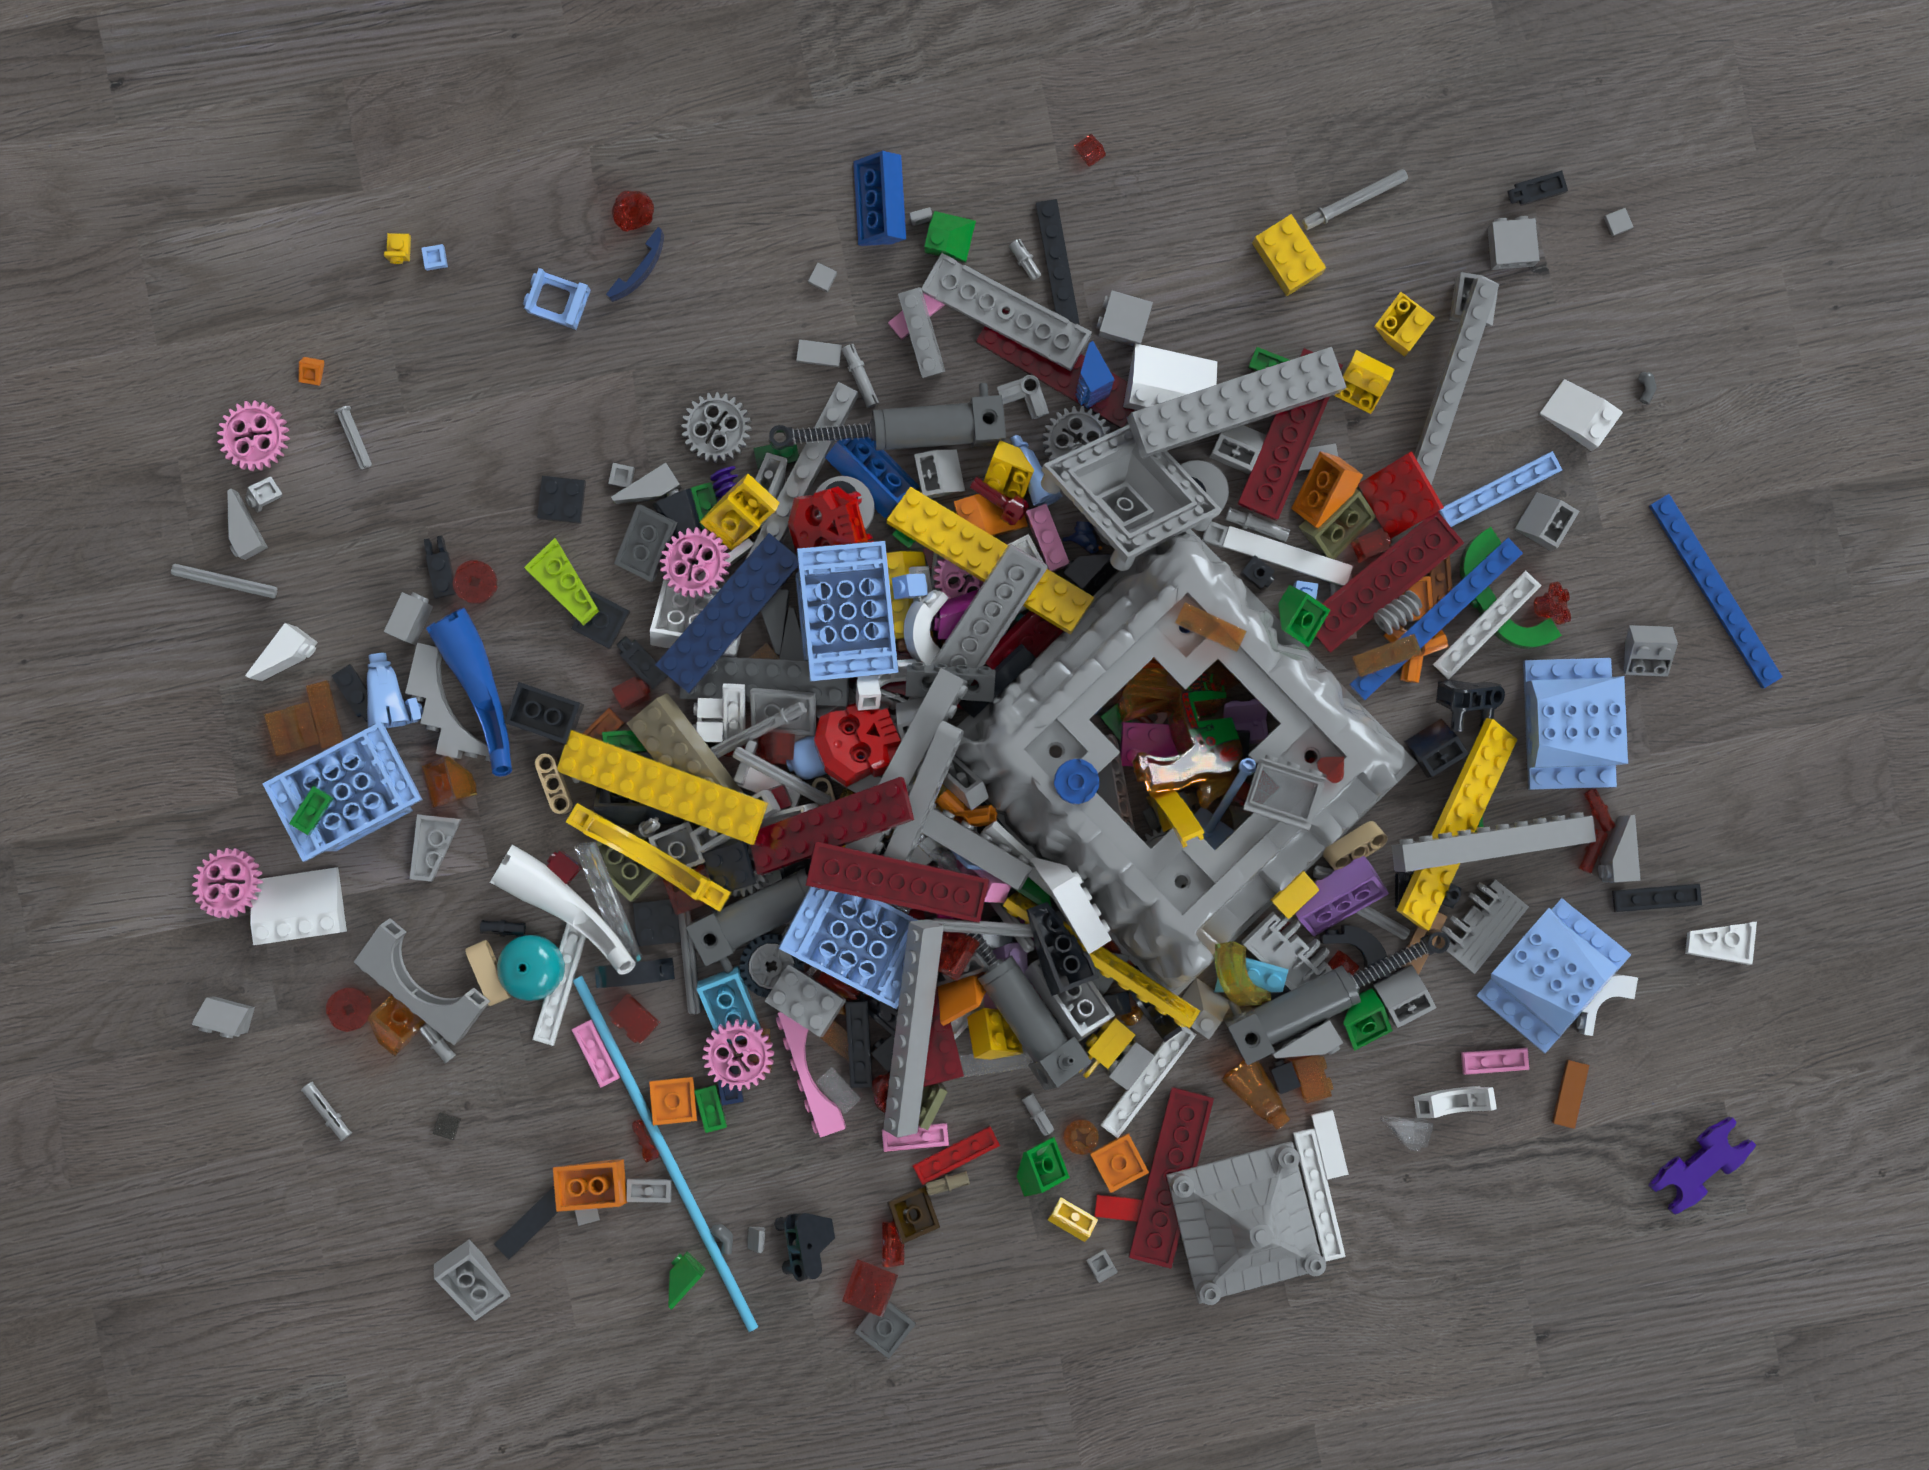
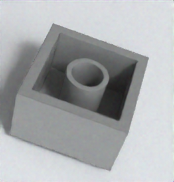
[648,821,706,868]

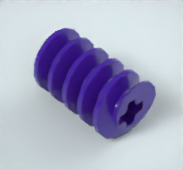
[710,466,738,502]

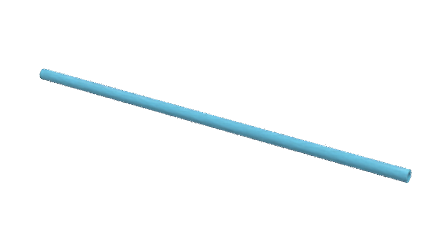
[573,976,758,1332]

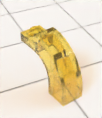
[1215,941,1271,1006]

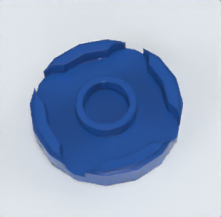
[1054,759,1099,804]

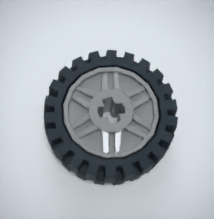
[740,934,805,998]

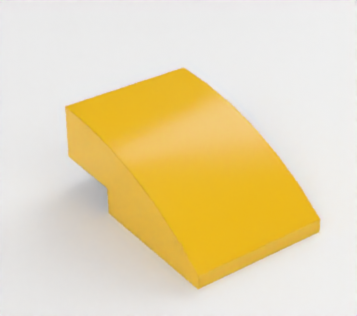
[700,474,780,551]

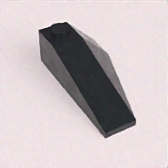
[1026,902,1099,996]

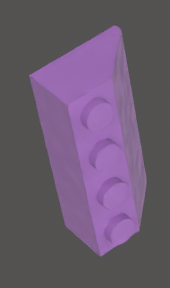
[1295,856,1389,936]

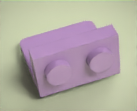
[1223,699,1268,746]

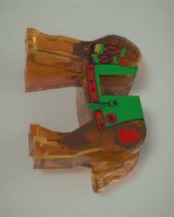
[1117,664,1243,809]

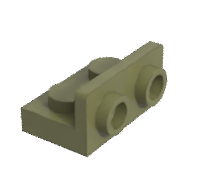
[919,1083,948,1130]

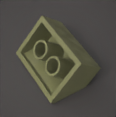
[1299,489,1376,560]

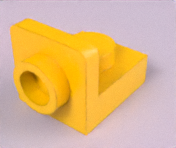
[384,233,411,264]

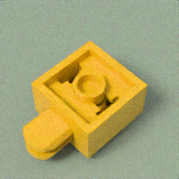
[1079,1017,1135,1078]

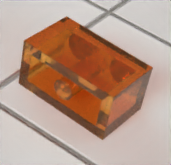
[1292,1055,1334,1104]

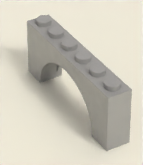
[354,918,490,1045]

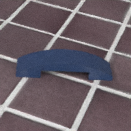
[606,227,664,302]

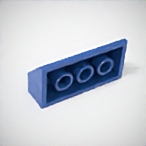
[853,151,906,246]
[1075,341,1115,409]
[825,437,920,518]

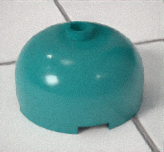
[497,935,565,1001]

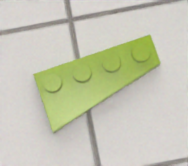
[524,538,599,626]

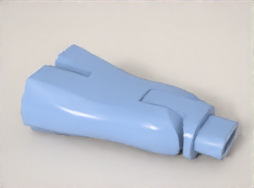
[1010,435,1062,506]
[367,653,410,728]

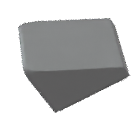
[747,1227,765,1253]
[1086,1249,1118,1283]

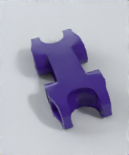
[1648,1117,1756,1215]

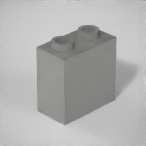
[1487,216,1540,270]
[1096,290,1153,347]
[384,592,434,645]

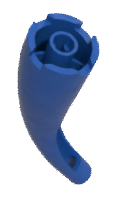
[426,607,512,777]

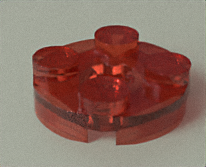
[453,560,498,604]
[326,987,372,1031]

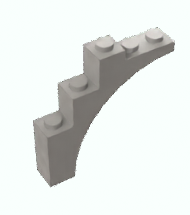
[405,643,490,762]

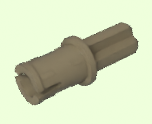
[926,1171,970,1196]

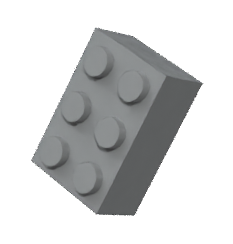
[765,964,847,1037]

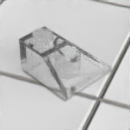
[1381,1116,1433,1151]

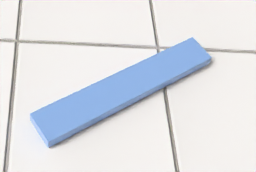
[1438,451,1562,527]

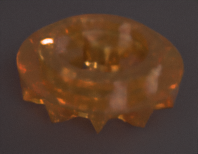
[1064,1120,1099,1155]

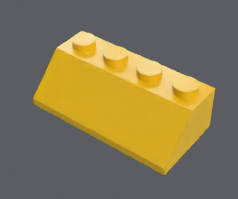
[886,551,934,641]

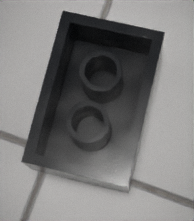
[504,682,584,744]

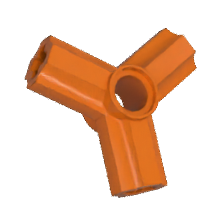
[1383,625,1449,683]
[935,789,997,827]

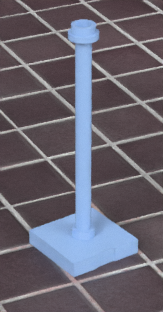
[1194,758,1256,850]

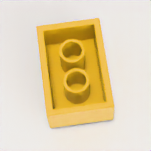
[1252,214,1326,297]

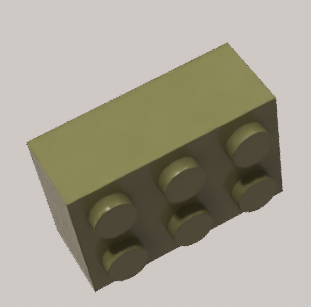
[583,841,659,902]

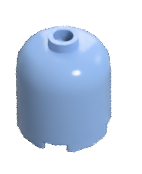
[786,736,827,780]

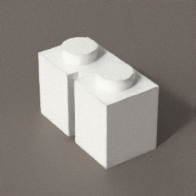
[693,698,723,743]

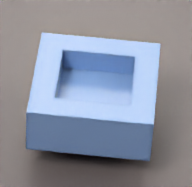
[422,244,448,271]
[404,698,423,724]

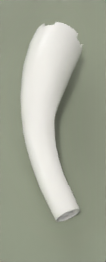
[490,845,635,975]

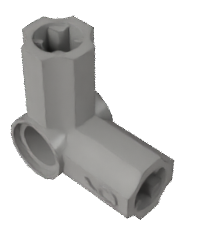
[997,375,1049,419]

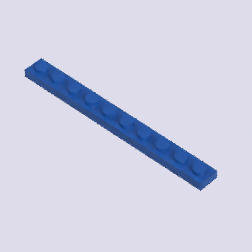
[1649,494,1783,689]
[1349,538,1523,701]

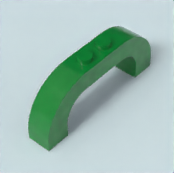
[1460,527,1562,649]

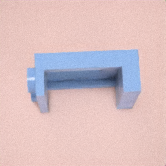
[523,268,591,330]

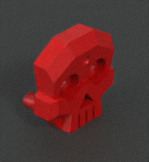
[788,486,874,553]
[814,703,901,787]

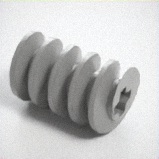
[1374,590,1422,635]

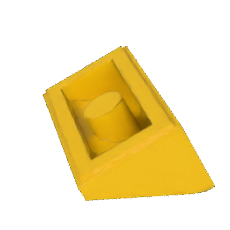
[1271,871,1319,919]
[1048,1197,1098,1242]

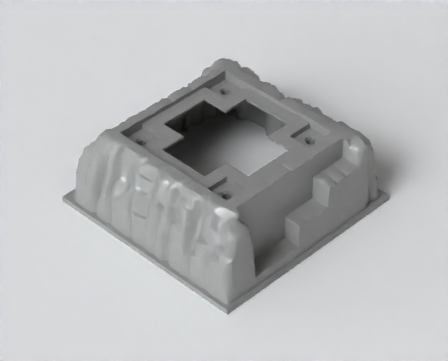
[955,529,1417,996]

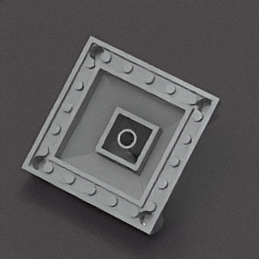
[1041,425,1222,571]
[1166,1141,1326,1305]

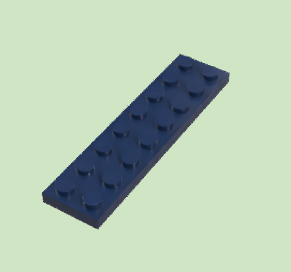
[655,533,798,694]

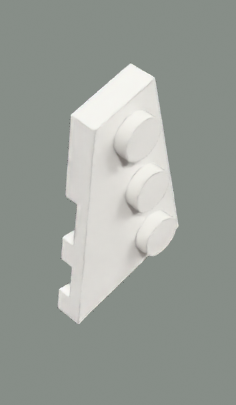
[1685,922,1757,965]

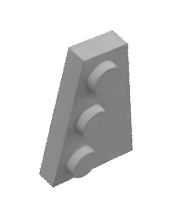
[410,814,462,881]

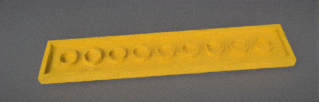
[887,487,1094,635]
[1396,718,1518,931]
[557,730,768,845]
[1003,891,1200,1029]

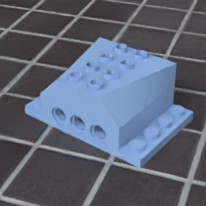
[795,541,898,681]
[1523,658,1628,790]
[263,722,423,862]
[778,886,918,1009]
[1477,898,1631,1054]

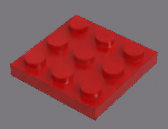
[1358,452,1444,540]

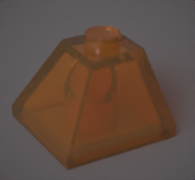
[422,756,477,808]
[368,994,426,1056]

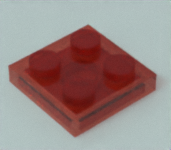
[842,1259,898,1317]

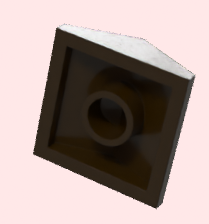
[887,1186,940,1244]

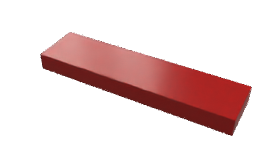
[913,1126,1000,1185]
[1094,1194,1143,1222]

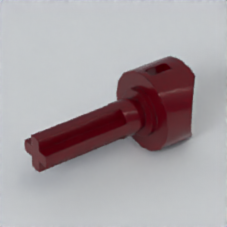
[970,477,1029,525]

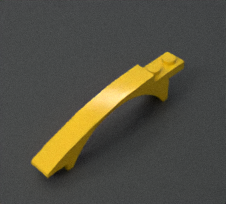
[1146,785,1204,848]
[566,803,732,911]

